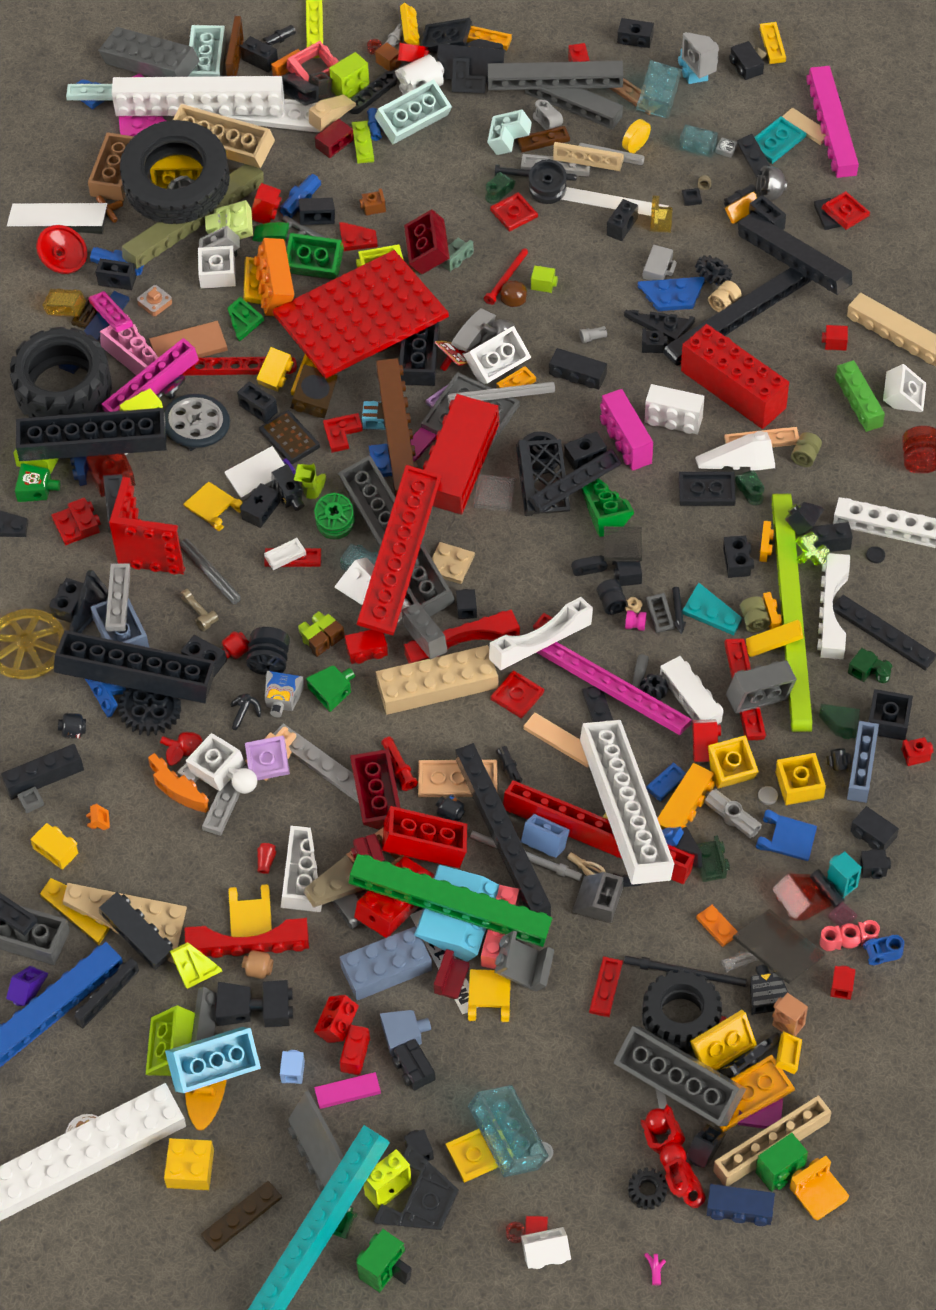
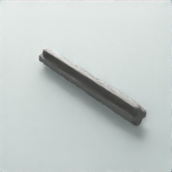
[180,539,241,604]

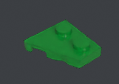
[227,297,264,342]

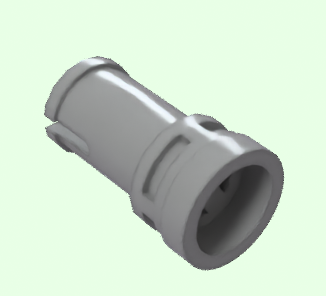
[579,326,607,343]

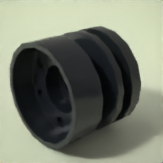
[246,627,290,675]

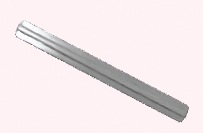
[448,382,555,404]

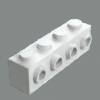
[660,656,723,724]

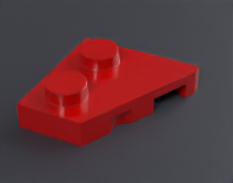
[339,222,378,251]

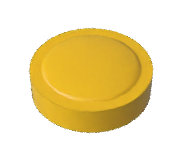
[622,119,651,153]

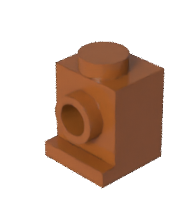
[359,188,386,215]

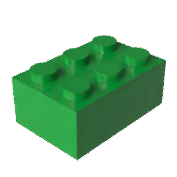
[286,233,344,280]

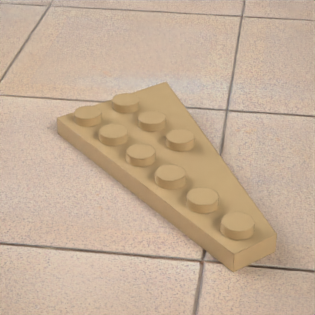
[63,883,187,963]

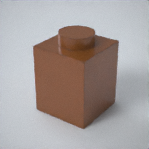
[375,42,402,71]

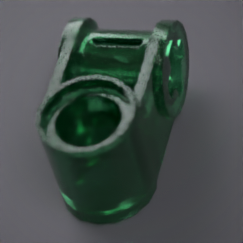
[485,172,515,204]
[735,470,765,506]

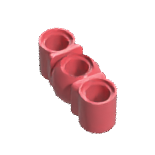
[820,920,880,951]

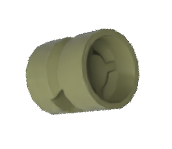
[791,432,822,467]
[740,597,770,632]

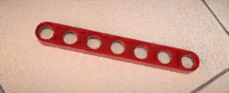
[181,357,297,376]

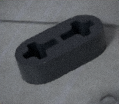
[571,555,608,576]

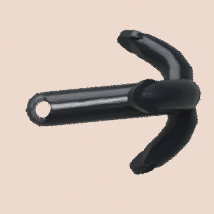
[230,693,261,730]

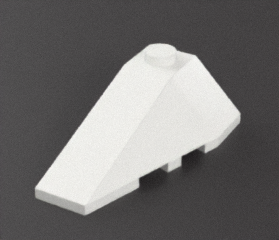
[695,431,775,470]

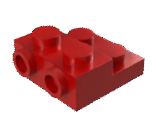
[51,497,101,545]

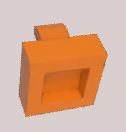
[86,804,110,830]

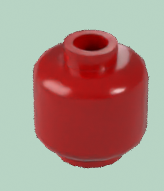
[222,631,249,659]

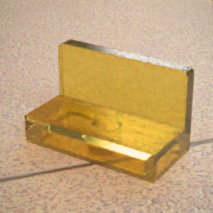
[650,195,673,233]

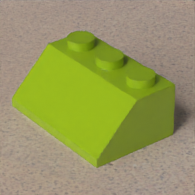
[145,1005,195,1076]

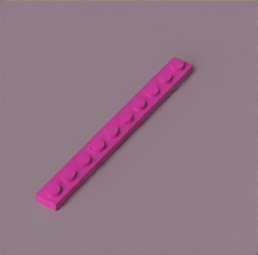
[536,642,692,735]

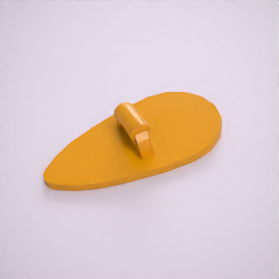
[185,1079,227,1130]

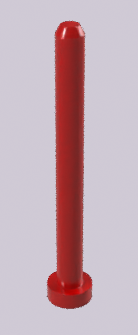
[484,248,528,305]

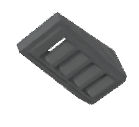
[645,593,675,633]

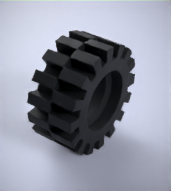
[628,1167,667,1210]

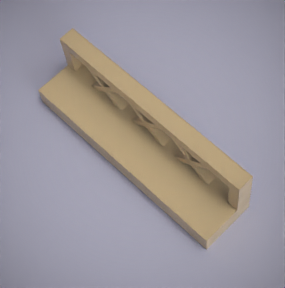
[553,142,624,171]

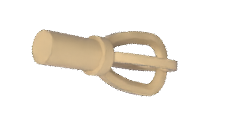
[567,852,605,876]

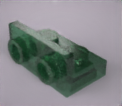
[697,835,730,882]

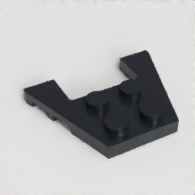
[374,1144,459,1230]

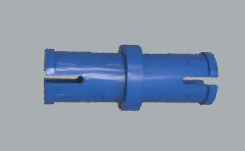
[367,108,382,141]

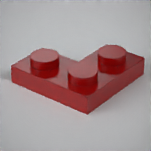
[323,413,363,453]

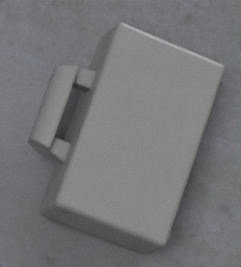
[642,245,677,281]

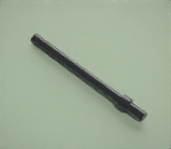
[624,956,747,987]

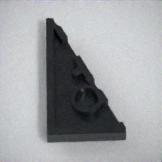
[624,310,695,342]
[69,570,108,633]
[718,1032,780,1078]

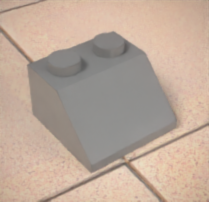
[682,32,719,79]

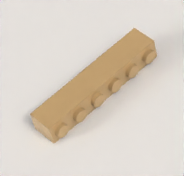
[847,292,936,366]
[713,1095,831,1186]

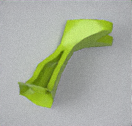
[294,463,326,499]

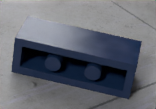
[706,1184,775,1226]

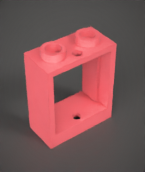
[287,41,339,85]

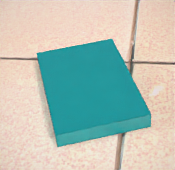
[755,116,806,164]

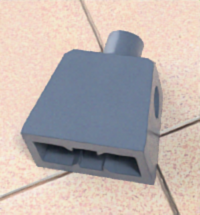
[380,1010,431,1057]

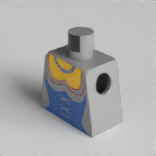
[265,671,304,717]

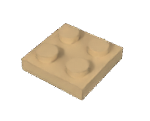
[432,542,475,584]

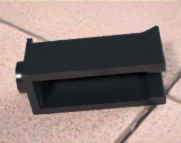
[282,72,319,106]

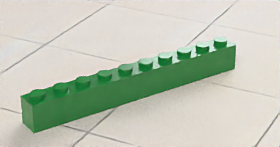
[349,854,552,947]

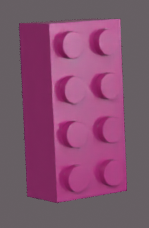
[600,389,653,471]

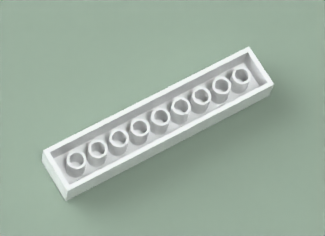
[112,76,284,116]
[580,720,674,884]
[0,1083,186,1221]

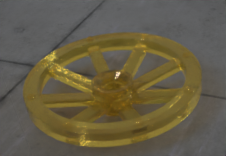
[0,609,64,679]

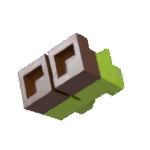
[298,612,345,657]

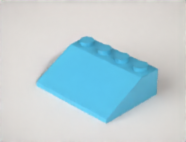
[414,865,499,962]

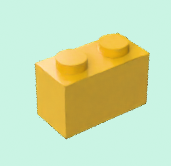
[257,347,293,392]
[30,823,78,870]

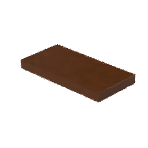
[225,16,244,76]

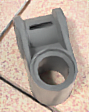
[533,99,563,130]

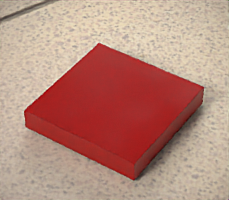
[821,191,870,230]
[490,192,538,232]
[491,670,545,719]

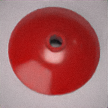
[36,225,87,274]

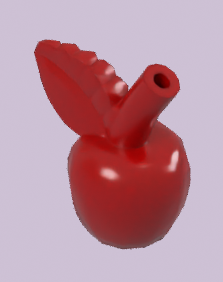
[160,732,203,766]

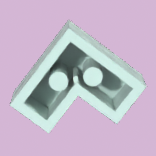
[487,110,532,155]

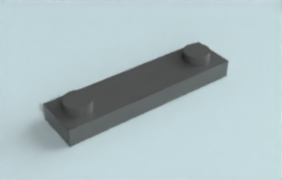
[191,987,217,1043]

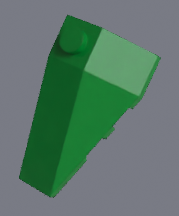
[581,478,634,537]

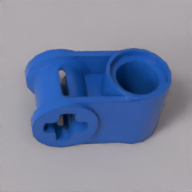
[863,935,904,965]

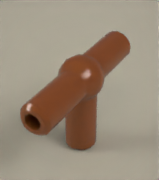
[96,195,123,223]

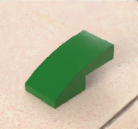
[252,222,289,242]

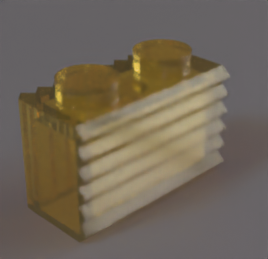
[43,288,86,316]

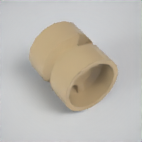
[708,281,742,312]

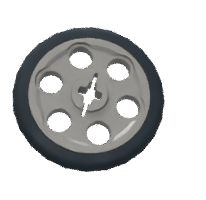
[164,394,230,448]

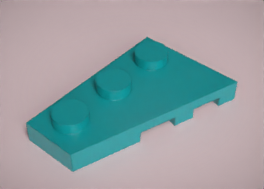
[682,583,742,635]

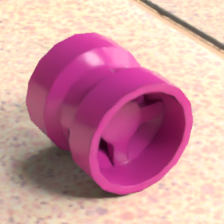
[625,610,647,631]

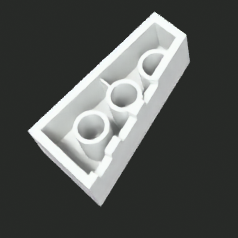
[281,826,322,912]

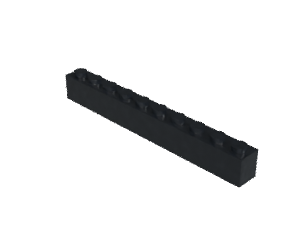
[455,743,551,917]

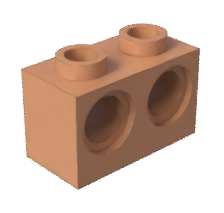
[772,993,808,1036]

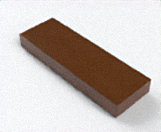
[517,126,570,153]

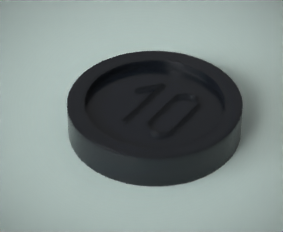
[866,546,885,563]

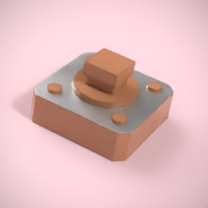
[137,285,172,316]

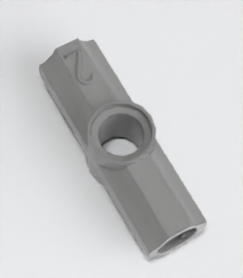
[705,789,762,838]

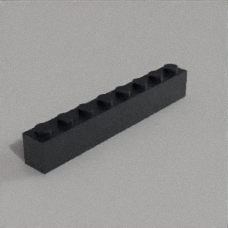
[738,212,853,295]

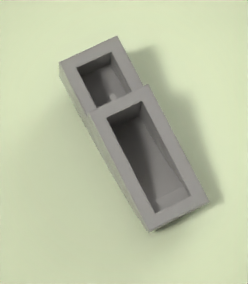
[451,309,496,352]

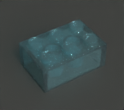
[636,60,682,118]

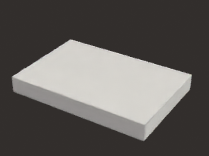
[225,446,285,501]

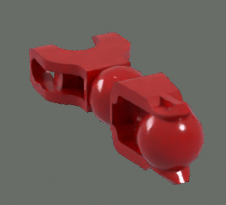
[641,1105,706,1208]

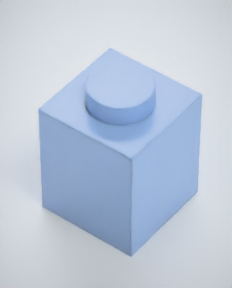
[280,1050,305,1084]

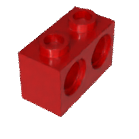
[314,995,359,1043]

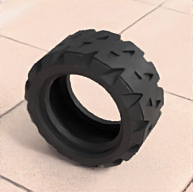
[10,327,112,418]

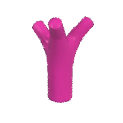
[644,1253,666,1285]

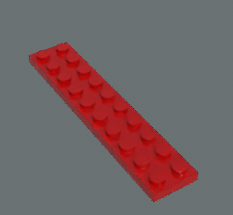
[357,465,442,636]

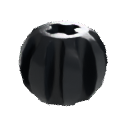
[640,674,669,701]

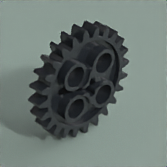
[118,688,181,736]

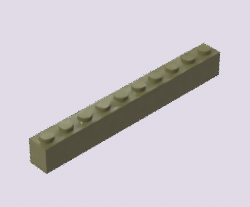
[122,164,264,269]

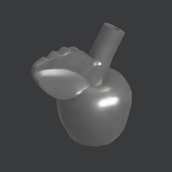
[480,319,516,344]

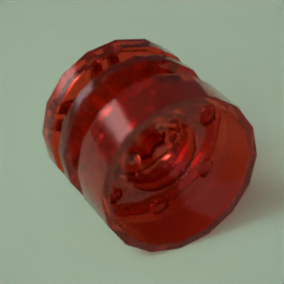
[902,426,936,473]

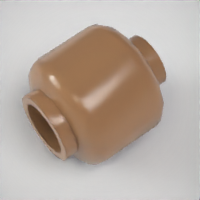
[242,950,273,979]

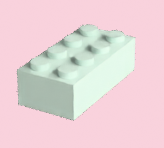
[188,25,226,77]
[375,79,452,145]

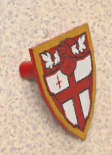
[434,341,469,371]

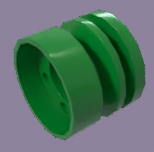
[314,493,355,540]

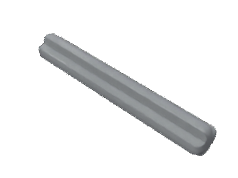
[579,143,644,165]

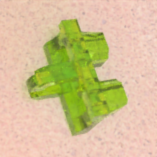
[795,532,830,566]

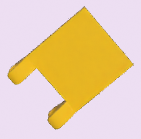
[183,482,243,531]
[228,884,272,937]
[468,969,511,1022]

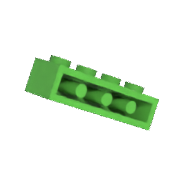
[835,360,885,432]

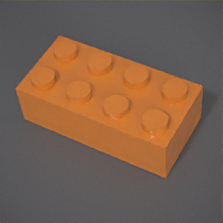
[253,238,294,316]

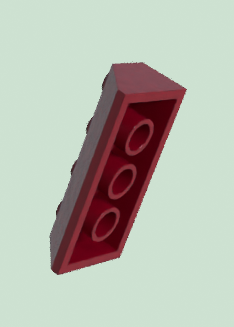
[350,749,401,830]

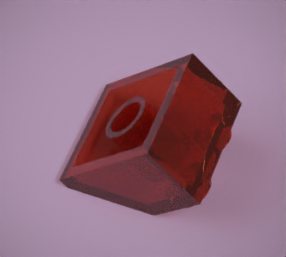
[772,873,832,921]

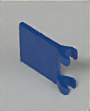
[756,810,817,861]

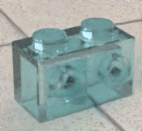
[679,124,718,158]

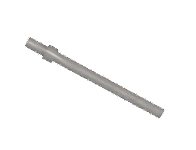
[470,831,583,881]

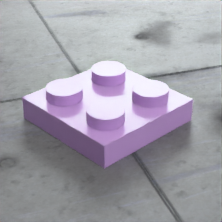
[245,736,290,780]

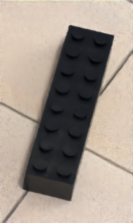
[16,408,167,461]
[54,630,215,703]

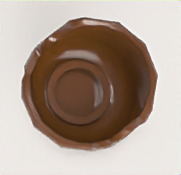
[501,280,527,307]

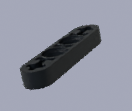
[348,71,397,114]

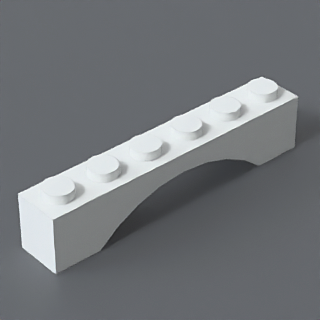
[817,553,850,659]
[489,597,593,670]

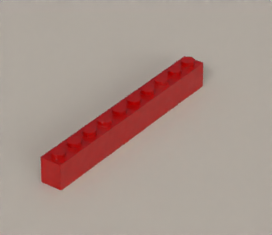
[503,780,695,885]

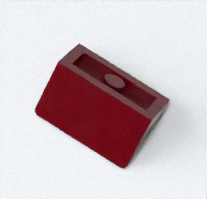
[434,949,470,999]

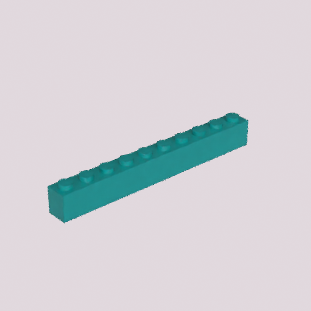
[248,1125,390,1310]

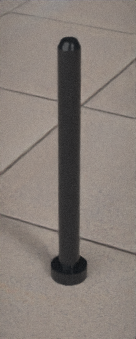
[494,164,577,181]

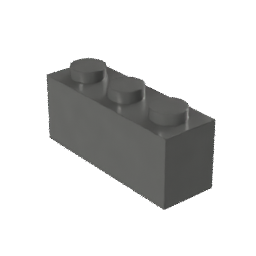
[402,603,447,660]

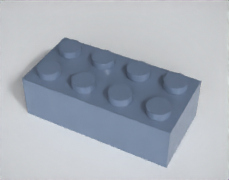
[340,926,432,1001]

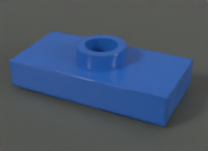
[646,762,686,802]

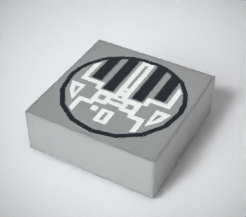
[715,137,738,158]

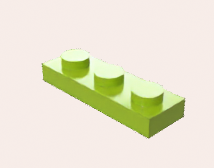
[352,121,374,164]

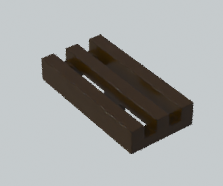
[71,297,98,329]

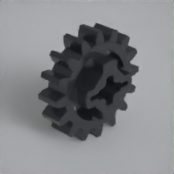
[695,255,733,286]

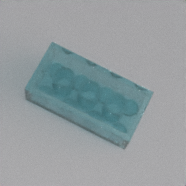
[468,1085,549,1177]

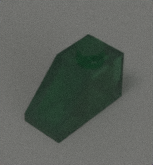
[819,704,860,739]

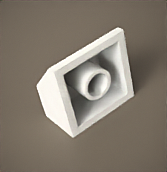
[883,364,926,412]

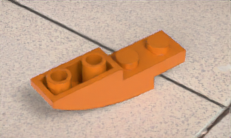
[148,753,209,813]

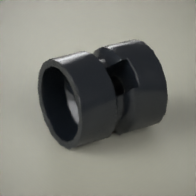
[596,579,628,615]

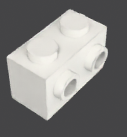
[521,1227,571,1269]

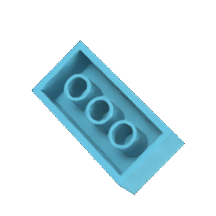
[165,1027,261,1093]

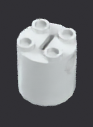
[395,54,444,94]

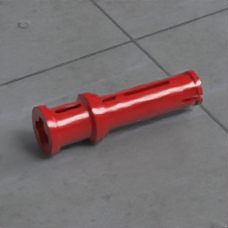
[381,737,418,791]

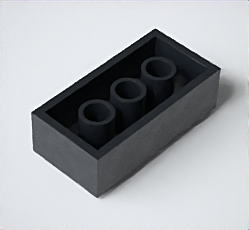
[399,322,440,386]

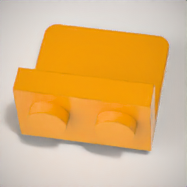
[790,1156,849,1220]

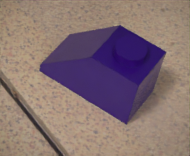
[6,966,48,1006]

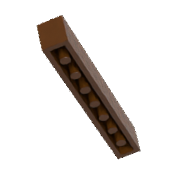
[376,358,418,497]

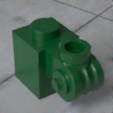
[848,648,892,683]

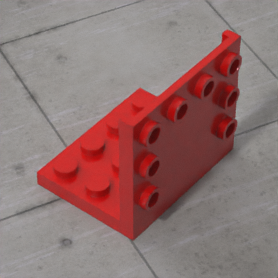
[109,477,185,575]

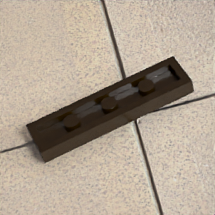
[201,1181,282,1252]

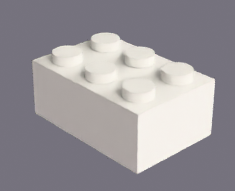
[463,326,531,385]
[645,384,704,434]

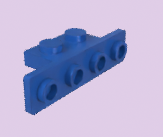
[85,679,126,717]

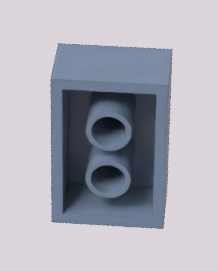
[91,598,149,647]

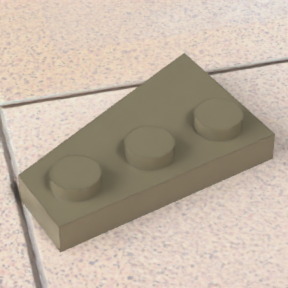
[304,855,365,907]

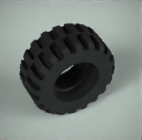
[642,970,722,1053]

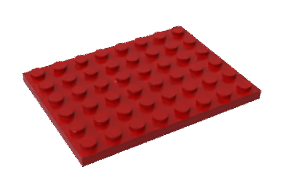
[273,250,449,379]

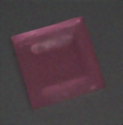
[828,902,857,927]

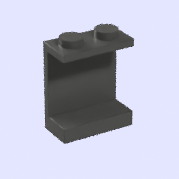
[495,931,554,991]

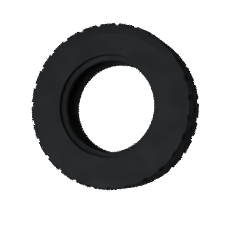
[120,120,230,224]

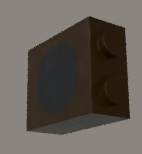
[290,364,338,419]

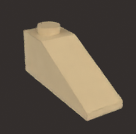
[309,95,356,132]

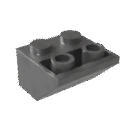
[572,872,623,923]

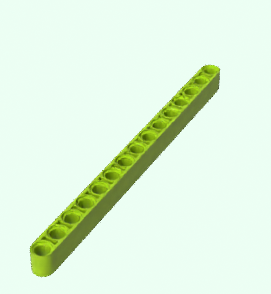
[772,494,812,732]

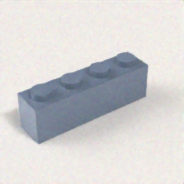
[847,721,879,803]

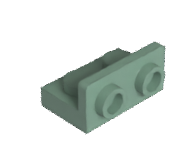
[440,238,474,272]

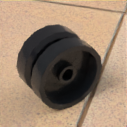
[529,159,567,204]

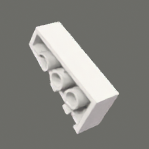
[335,557,412,626]

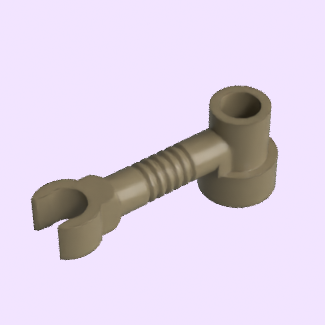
[181,589,219,632]

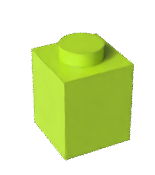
[531,266,558,293]

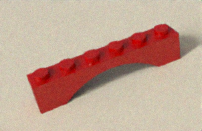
[404,609,520,663]
[185,918,309,958]

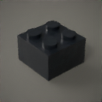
[868,689,913,740]

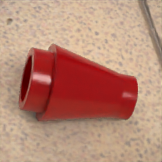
[257,843,277,874]

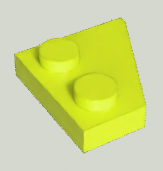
[169,942,222,989]

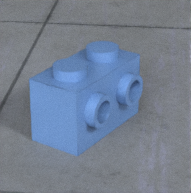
[521,814,569,858]

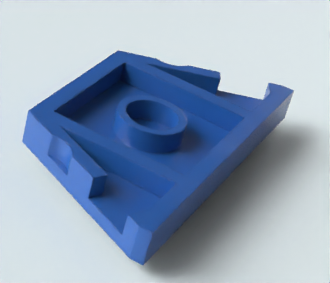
[638,277,705,311]

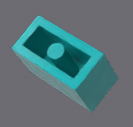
[827,851,862,898]

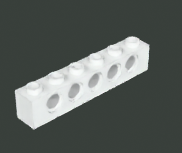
[833,497,936,548]

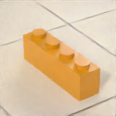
[657,763,715,830]

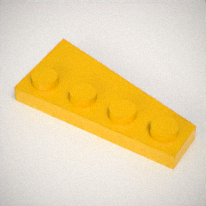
[40,878,110,945]

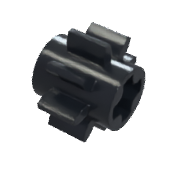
[826,748,852,771]

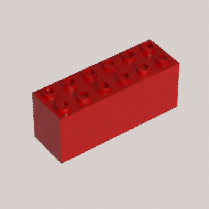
[681,324,789,429]
[423,394,500,515]

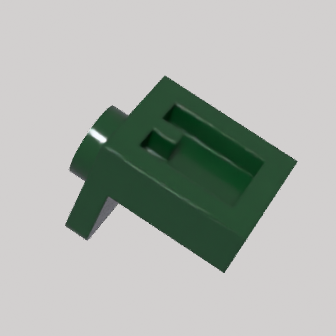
[333,1206,358,1239]

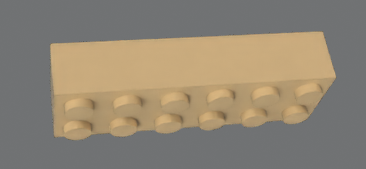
[173,104,275,168]
[376,645,498,715]

